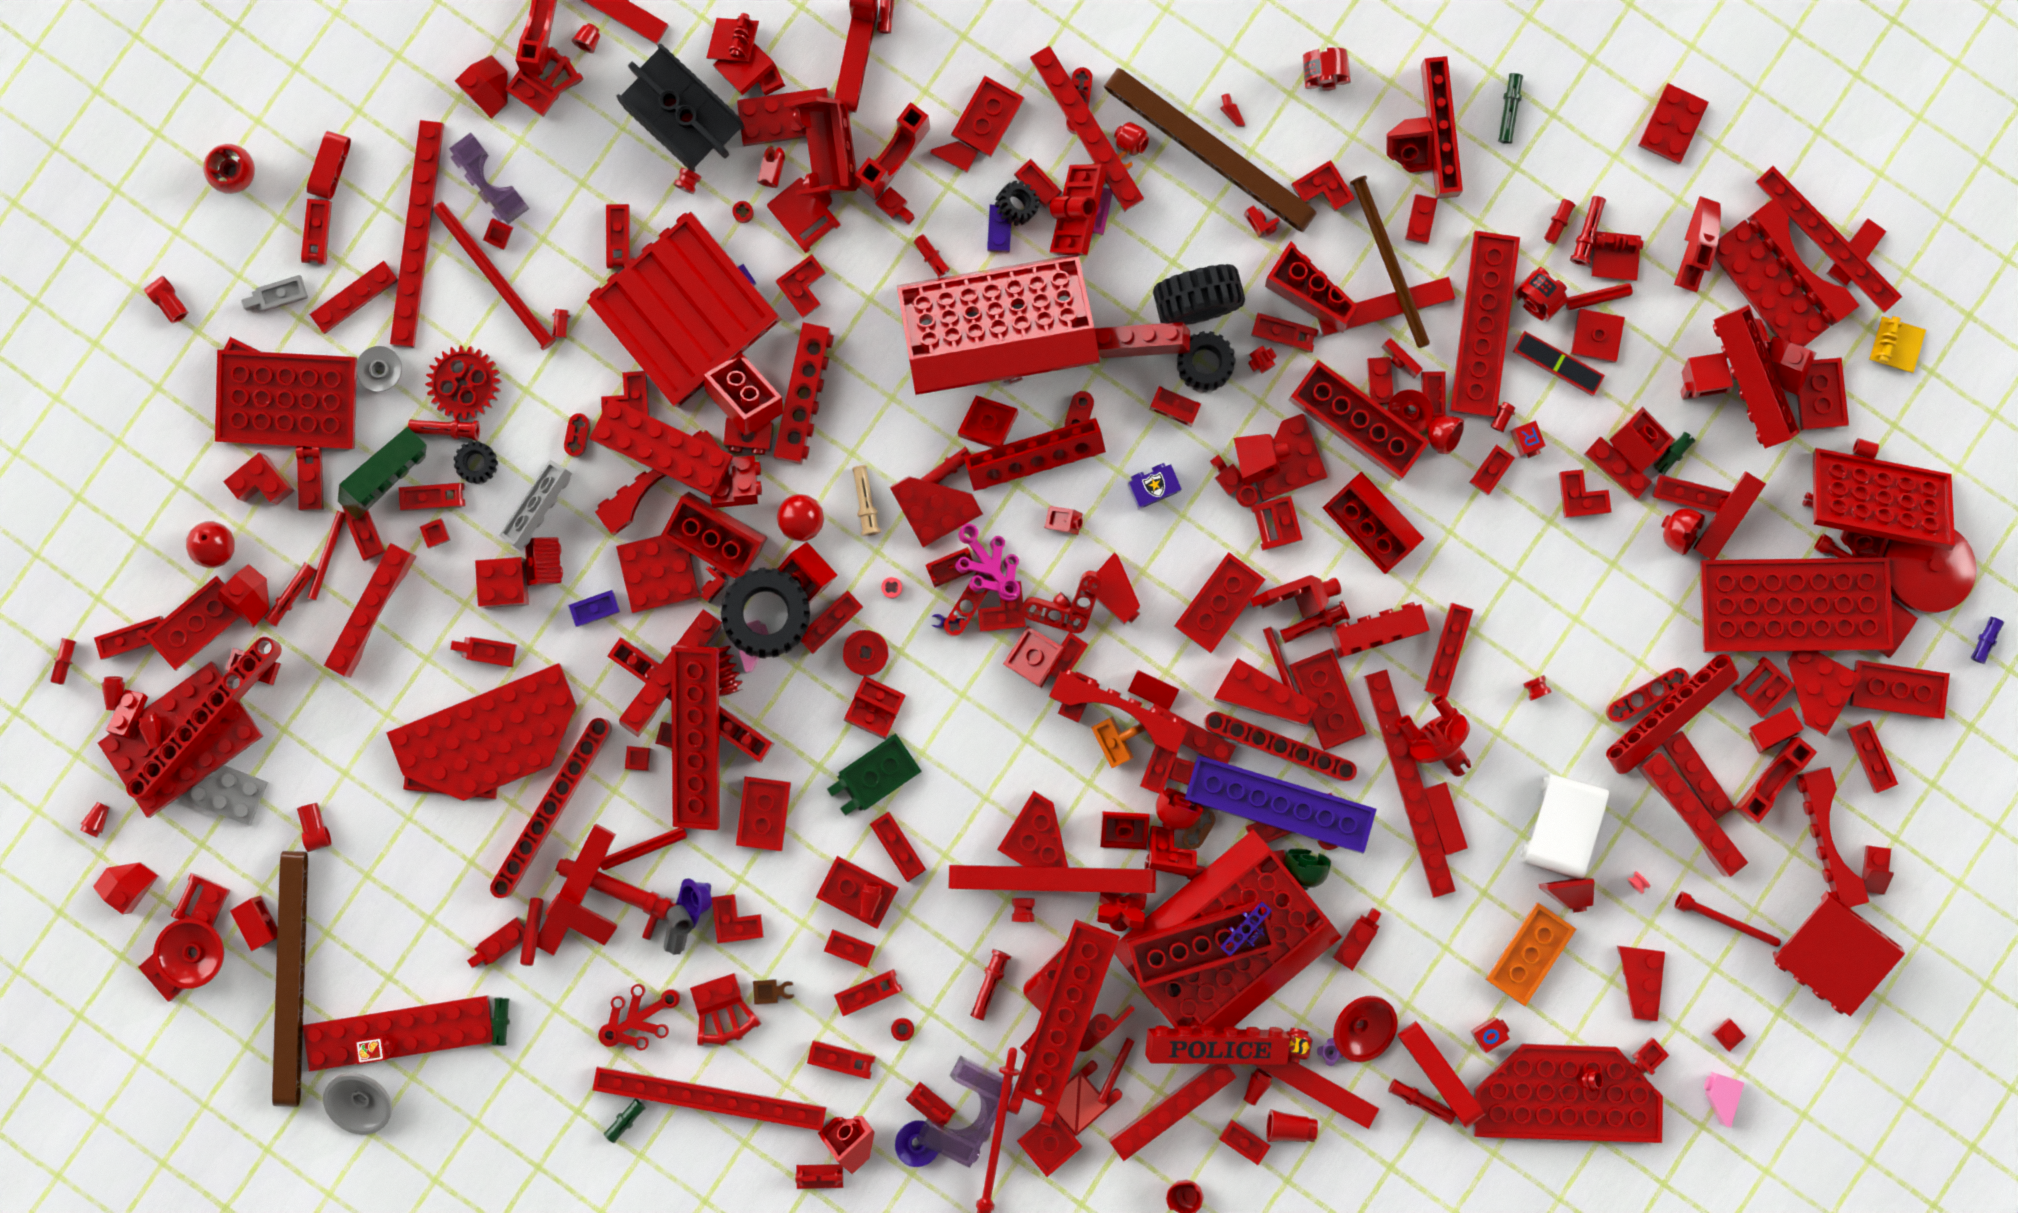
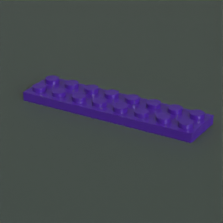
[1185,755,1377,854]

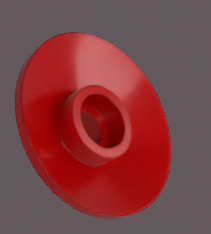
[1388,389,1434,432]

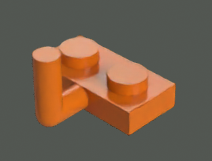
[1091,716,1145,768]

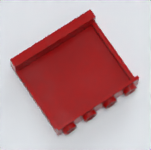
[1772,890,1905,1017]

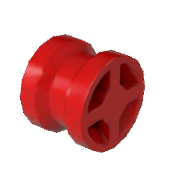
[673,167,702,194]
[1523,675,1552,701]

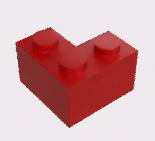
[223,452,295,505]

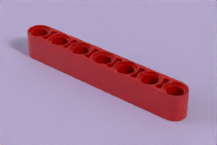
[1606,654,1739,774]
[1204,711,1357,781]

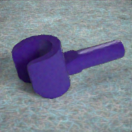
[932,614,964,628]

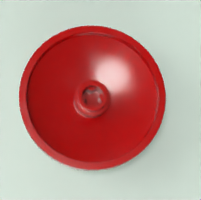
[1884,529,1977,614]

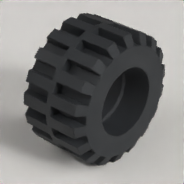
[1177,331,1236,392]

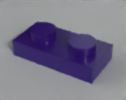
[987,204,1011,252]
[568,590,621,627]

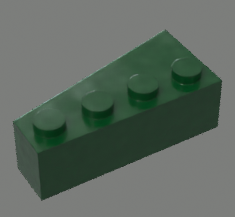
[338,427,427,520]

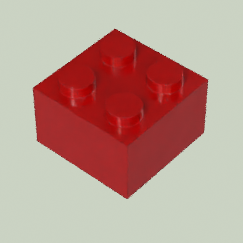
[475,557,529,608]

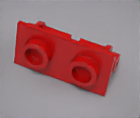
[905,1082,956,1129]
[795,1164,844,1189]

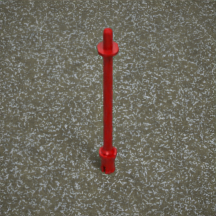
[976,1047,1020,1213]

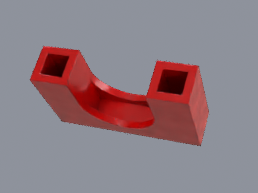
[855,102,930,201]

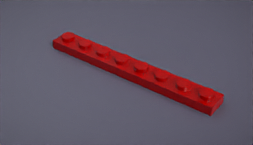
[1030,45,1144,212]
[1755,166,1902,313]

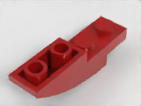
[1674,196,1721,292]

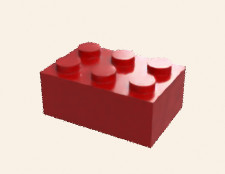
[704,352,783,436]

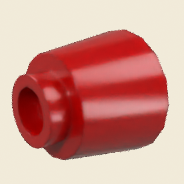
[571,23,600,54]

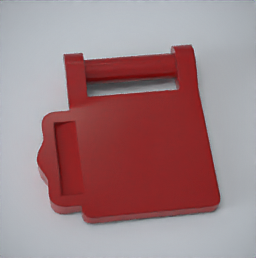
[767,178,841,253]

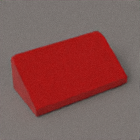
[1128,670,1180,711]

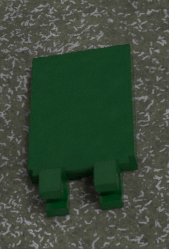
[827,733,922,816]

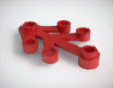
[598,984,681,1051]

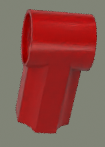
[144,275,189,324]
[297,803,332,852]

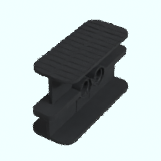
[616,43,744,172]

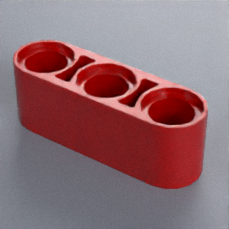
[307,131,351,200]

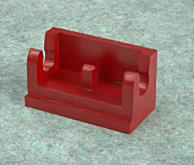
[1149,386,1201,427]
[925,547,974,588]
[1748,707,1804,754]
[230,896,278,952]

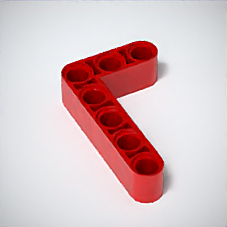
[834,0,878,113]

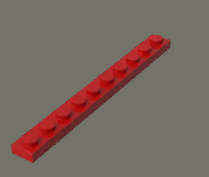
[390,120,444,348]
[1364,669,1456,898]
[592,1066,827,1131]

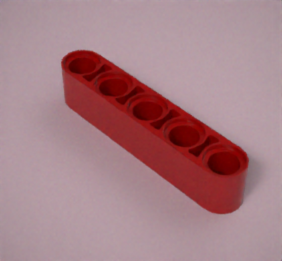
[1397,1021,1486,1129]

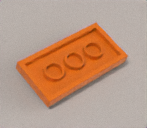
[1485,902,1577,1006]

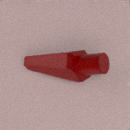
[1220,93,1245,127]

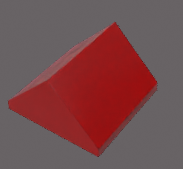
[1100,811,1150,850]

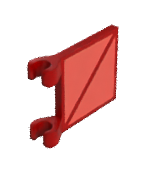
[1056,1060,1123,1136]

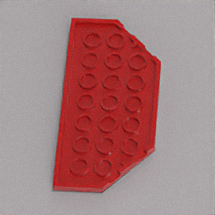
[386,663,577,801]
[1474,1043,1663,1143]

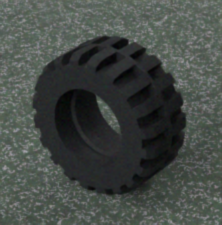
[1153,264,1245,325]
[721,567,810,659]

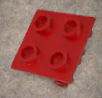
[706,13,759,62]
[1591,231,1644,281]

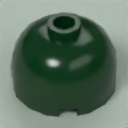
[1284,848,1331,890]

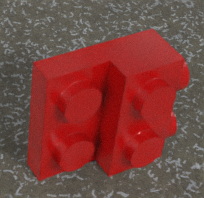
[711,455,762,508]

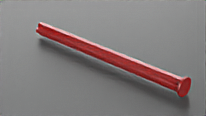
[433,201,556,350]

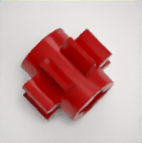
[1248,346,1277,374]

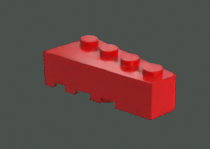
[1265,241,1358,333]
[1331,602,1430,658]
[1214,658,1318,727]

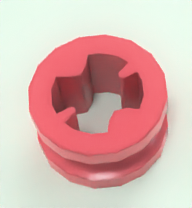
[881,577,902,598]
[1627,871,1651,894]

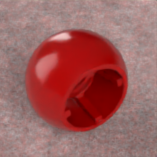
[203,144,255,194]

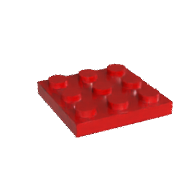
[616,535,700,614]

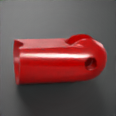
[757,146,785,188]

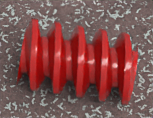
[719,645,743,697]

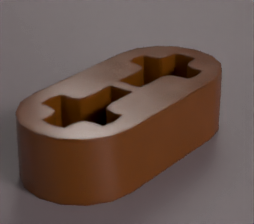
[1182,809,1216,849]

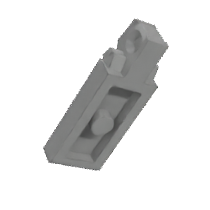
[241,275,308,312]

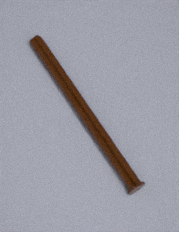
[1350,175,1430,348]

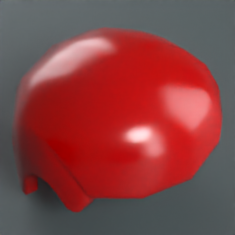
[1166,1179,1204,1213]

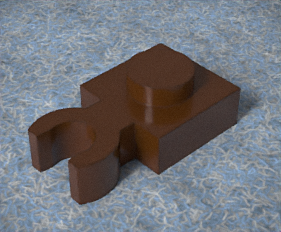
[753,979,794,1005]

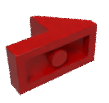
[1862,845,1894,895]

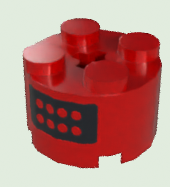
[1303,47,1351,91]
[1514,267,1568,322]

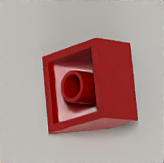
[1609,407,1675,473]
[777,542,838,604]

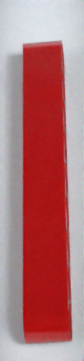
[126,637,282,800]
[490,718,612,898]
[948,865,1156,893]

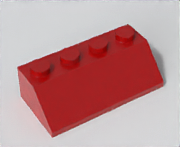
[1322,471,1425,574]
[661,492,768,579]

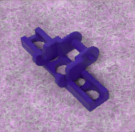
[1220,901,1272,956]

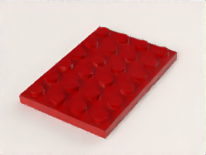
[215,349,357,449]
[1813,448,1955,551]
[98,661,263,818]

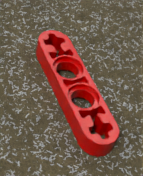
[944,557,1002,637]
[1606,668,1689,722]

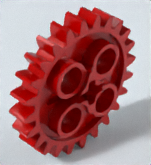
[425,345,502,421]

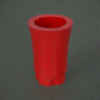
[1266,1109,1318,1142]

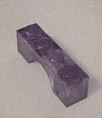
[449,132,530,225]

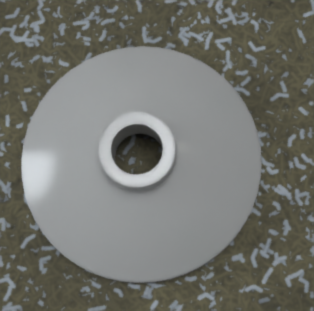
[357,346,402,392]

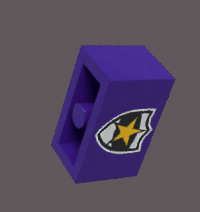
[1128,463,1182,510]

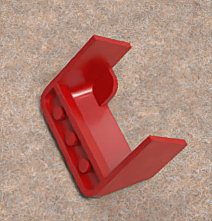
[784,96,858,196]
[1023,942,1135,1052]

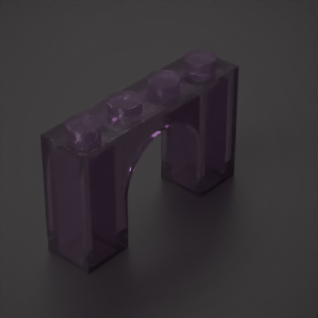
[917,1055,1014,1168]

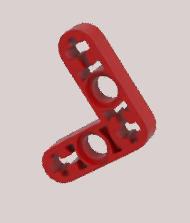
[1022,570,1101,634]

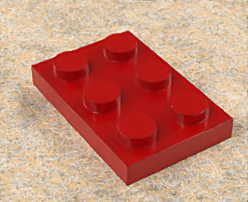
[951,76,1024,158]
[1638,83,1709,165]
[1797,357,1849,431]
[736,776,791,851]
[816,856,899,929]

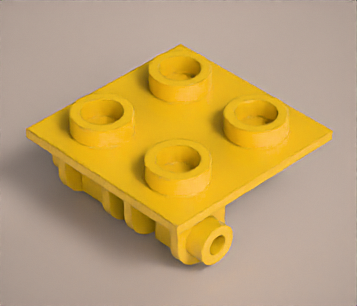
[1869,316,1926,373]

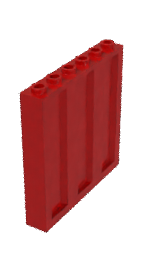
[587,212,782,408]

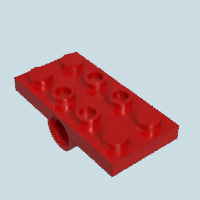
[1050,164,1107,256]

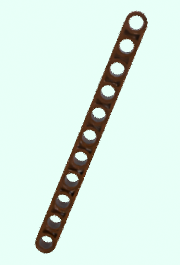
[1104,68,1317,232]
[272,851,308,1107]

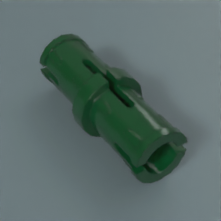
[1653,432,1695,475]
[491,997,510,1046]
[603,1098,646,1143]

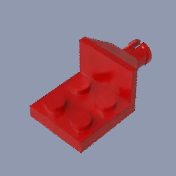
[1250,575,1341,619]

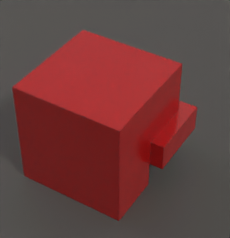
[1680,353,1733,400]

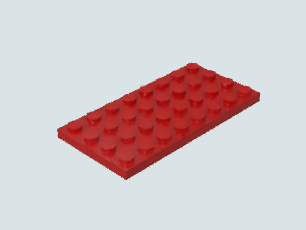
[1700,557,1894,653]

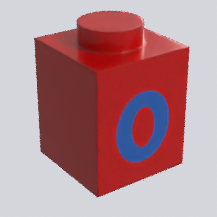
[1470,1017,1510,1053]

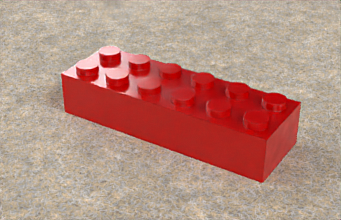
[1713,304,1800,449]
[1288,360,1430,481]
[1126,900,1277,989]

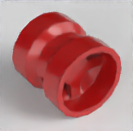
[1012,898,1035,922]

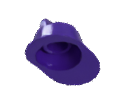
[676,878,712,929]

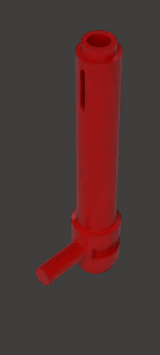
[555,858,677,940]

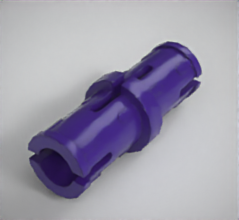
[1971,616,2004,664]

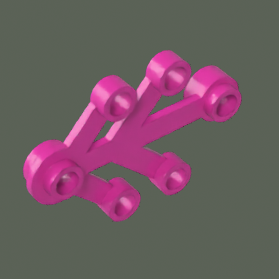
[955,524,1020,601]

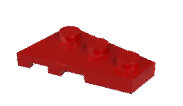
[1617,945,1665,1021]

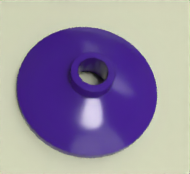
[895,1120,941,1167]

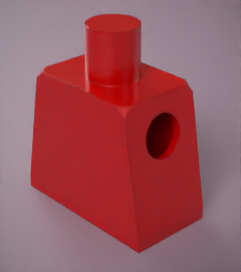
[1233,434,1291,485]

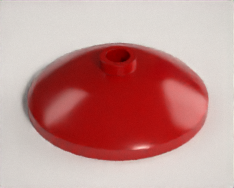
[153,918,224,989]
[1333,995,1398,1062]

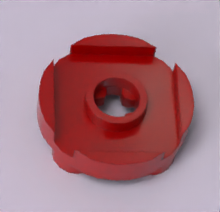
[843,630,889,676]

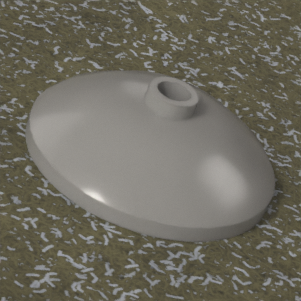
[323,1073,392,1135]

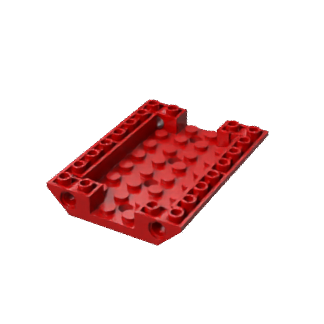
[897,255,1100,395]
[1114,829,1342,1029]

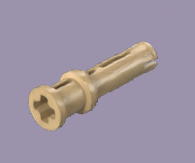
[852,465,881,536]

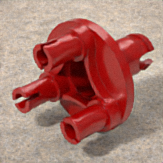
[1398,694,1471,777]

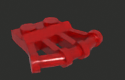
[505,47,584,117]
[690,973,762,1046]

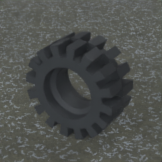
[995,181,1040,226]
[453,441,498,484]

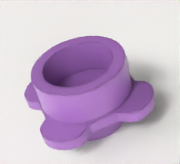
[1317,1038,1344,1066]

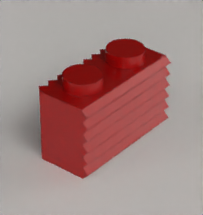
[525,537,563,586]

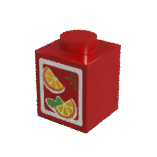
[354,1035,393,1065]

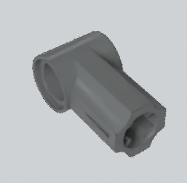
[663,905,693,955]

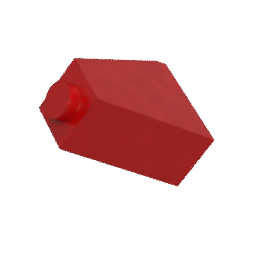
[1086,552,1140,625]

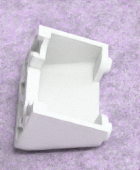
[1520,773,1609,880]

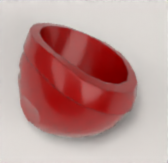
[1428,415,1464,454]

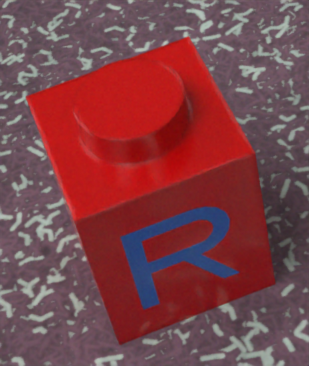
[1510,420,1546,458]

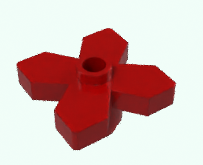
[1097,892,1147,932]

